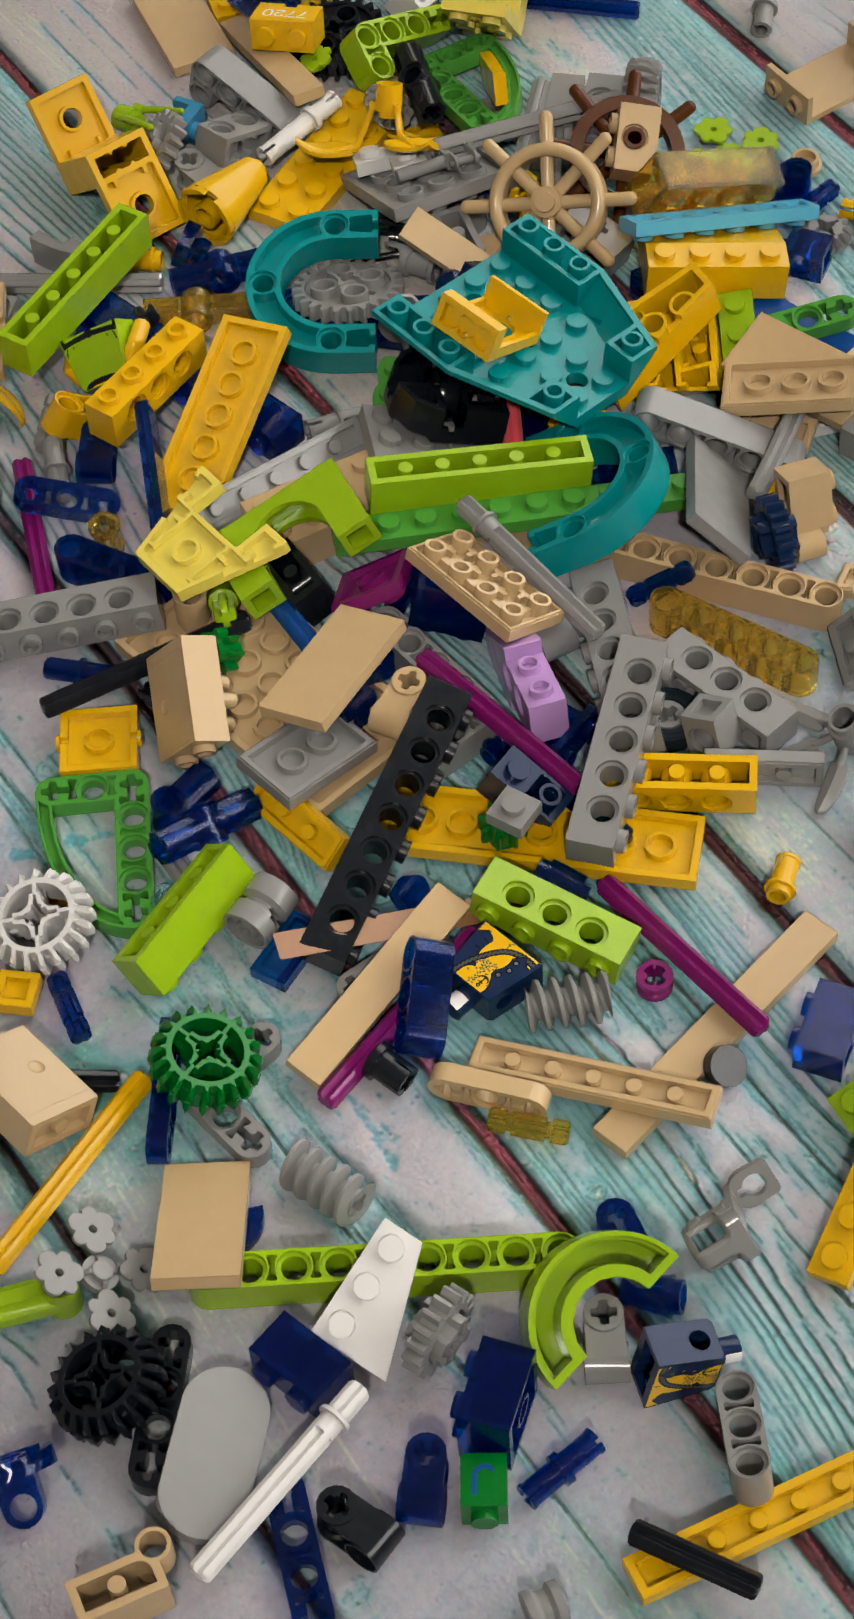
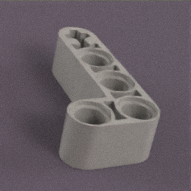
[189,44,301,138]

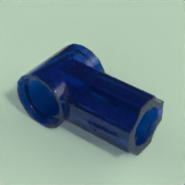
[150,762,221,838]

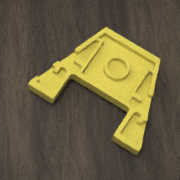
[135,465,291,602]

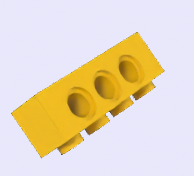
[84,316,207,448]
[604,753,758,814]

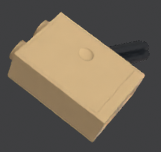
[138,635,238,769]
[0,1025,120,1157]

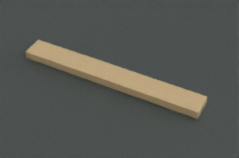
[593,910,838,1160]

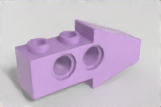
[485,628,570,742]

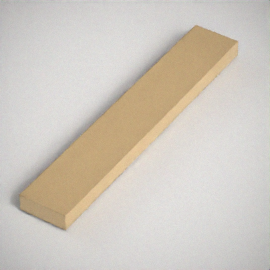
[219,12,325,107]
[285,882,470,1090]
[467,1035,723,1129]

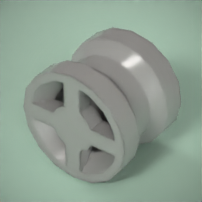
[518,1579,571,1619]

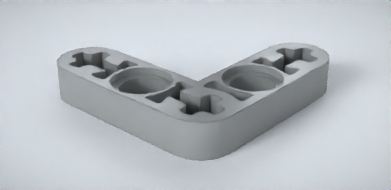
[181,1021,282,1168]

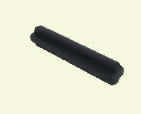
[628,1519,763,1600]

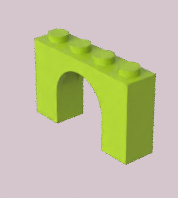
[218,458,383,620]

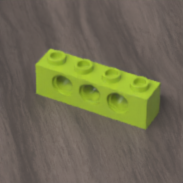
[469,856,642,985]

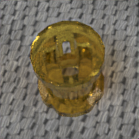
[87,511,125,561]

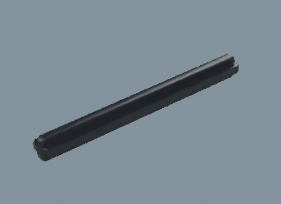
[39,610,252,718]

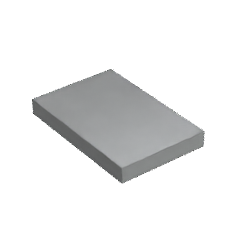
[236,713,378,811]

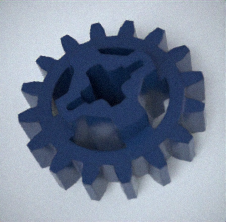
[749,492,800,572]

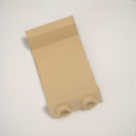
[764,19,854,126]

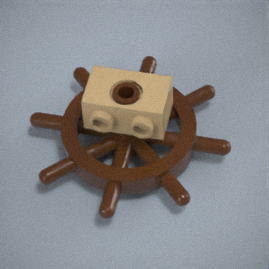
[539,69,713,224]

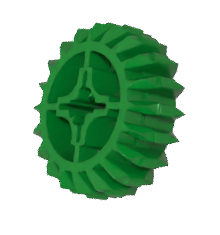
[147,1004,263,1116]

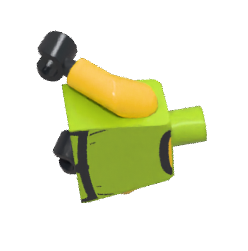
[60,303,160,393]

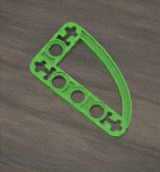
[424,33,523,131]
[35,769,156,939]

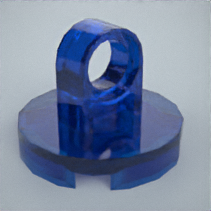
[0,1441,58,1530]

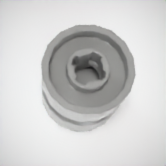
[223,872,299,949]

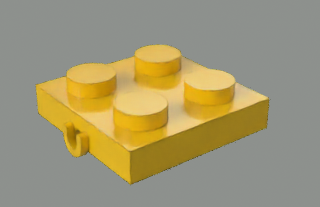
[55,705,142,776]

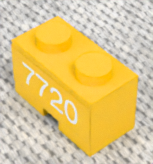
[249,2,325,54]

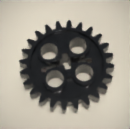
[290,0,382,82]

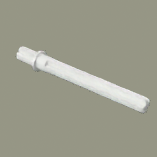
[189,1380,369,1583]

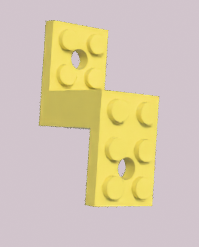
[440,0,528,41]

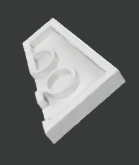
[311,1218,423,1382]

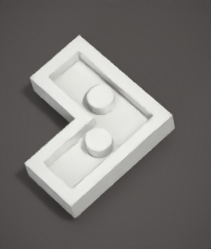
[352,137,427,179]

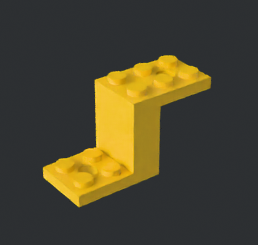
[25,73,185,239]

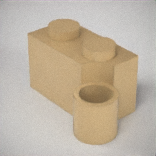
[774,456,838,564]
[64,1526,176,1619]

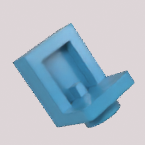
[172,96,206,150]

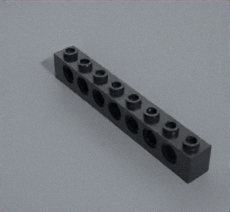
[297,675,474,977]

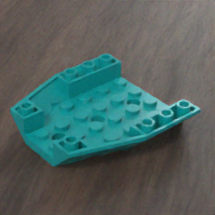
[372,213,657,428]

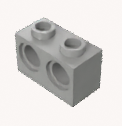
[195,109,273,168]

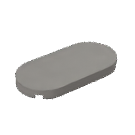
[155,1366,271,1545]

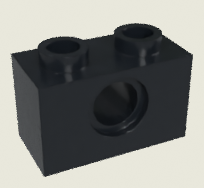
[269,537,335,627]

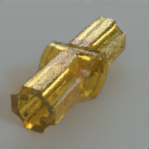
[143,287,250,333]

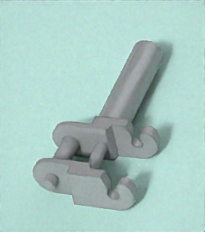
[395,141,481,183]

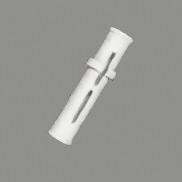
[256,90,342,166]

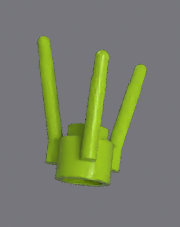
[111,103,185,132]

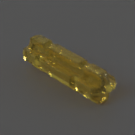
[487,1107,571,1146]

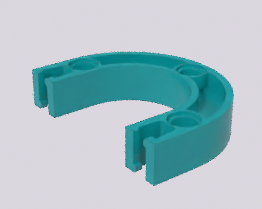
[245,209,380,374]
[526,411,670,577]

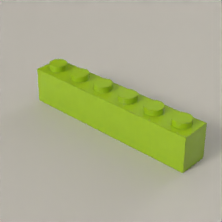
[0,203,152,377]
[364,435,594,515]

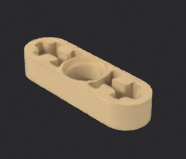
[427,1062,552,1119]

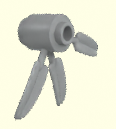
[784,699,854,815]

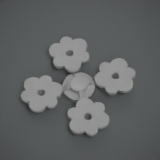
[34,1206,159,1332]

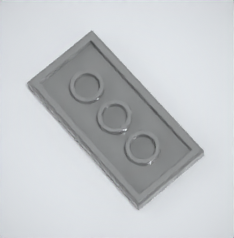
[686,435,751,565]

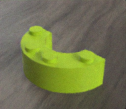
[519,1230,679,1390]

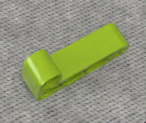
[339,4,454,93]

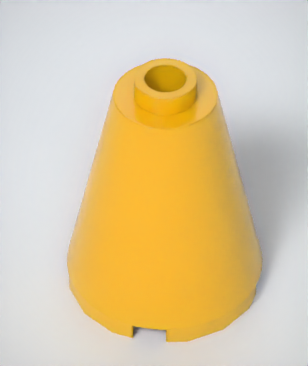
[178,157,268,246]

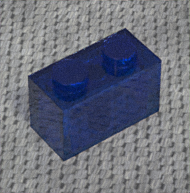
[787,978,854,1083]
[248,1310,355,1418]

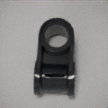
[316,1485,405,1573]

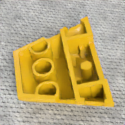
[647,315,724,396]

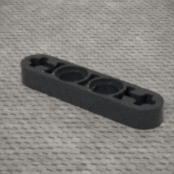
[128,1324,193,1496]

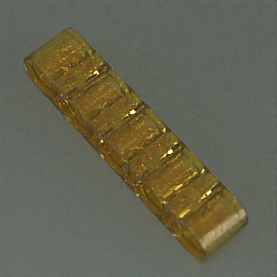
[649,586,820,697]

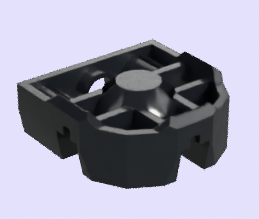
[383,347,510,445]

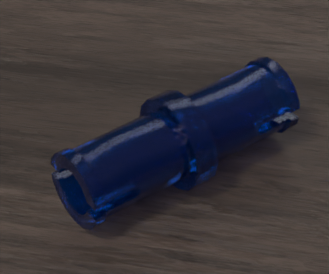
[516,1428,606,1510]

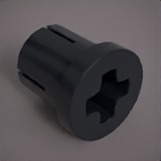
[361,1041,418,1096]

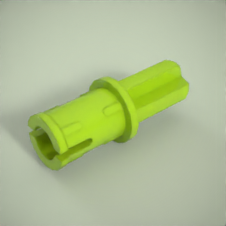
[208,581,238,628]

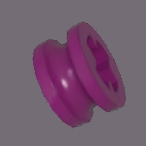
[636,960,674,1002]

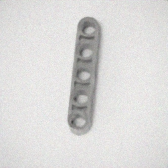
[633,386,807,475]

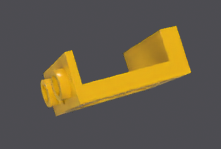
[431,275,549,362]

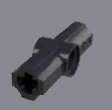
[393,41,446,125]

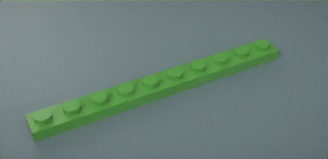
[331,473,686,557]

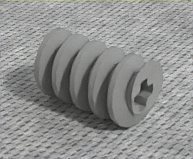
[523,970,613,1033]
[279,1138,376,1227]

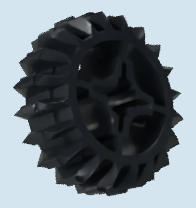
[47,1323,169,1447]

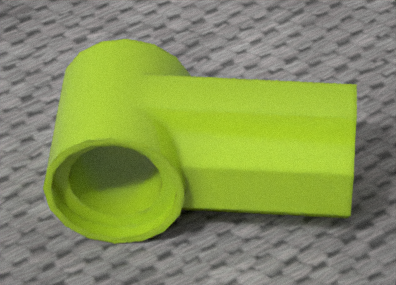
[0,1278,84,1329]

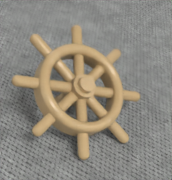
[460,110,638,267]

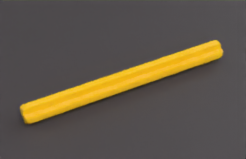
[0,1070,153,1275]

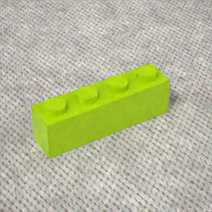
[112,843,255,996]

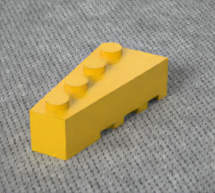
[615,261,722,411]

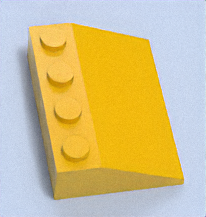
[637,226,790,299]

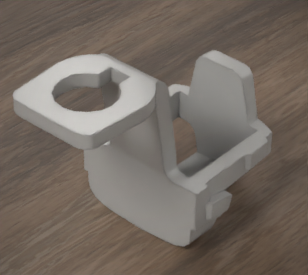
[681,1157,781,1273]

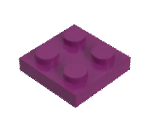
[331,547,413,613]

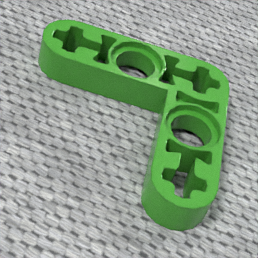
[768,295,854,339]

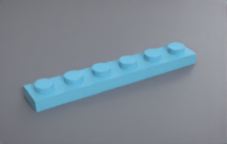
[619,198,820,242]

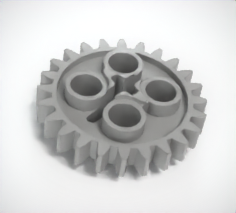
[292,259,405,324]

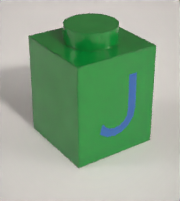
[460,1452,509,1529]

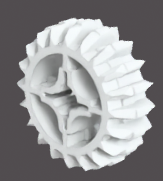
[0,868,98,977]

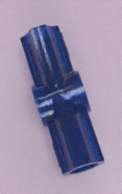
[168,248,257,298]
[147,787,263,865]

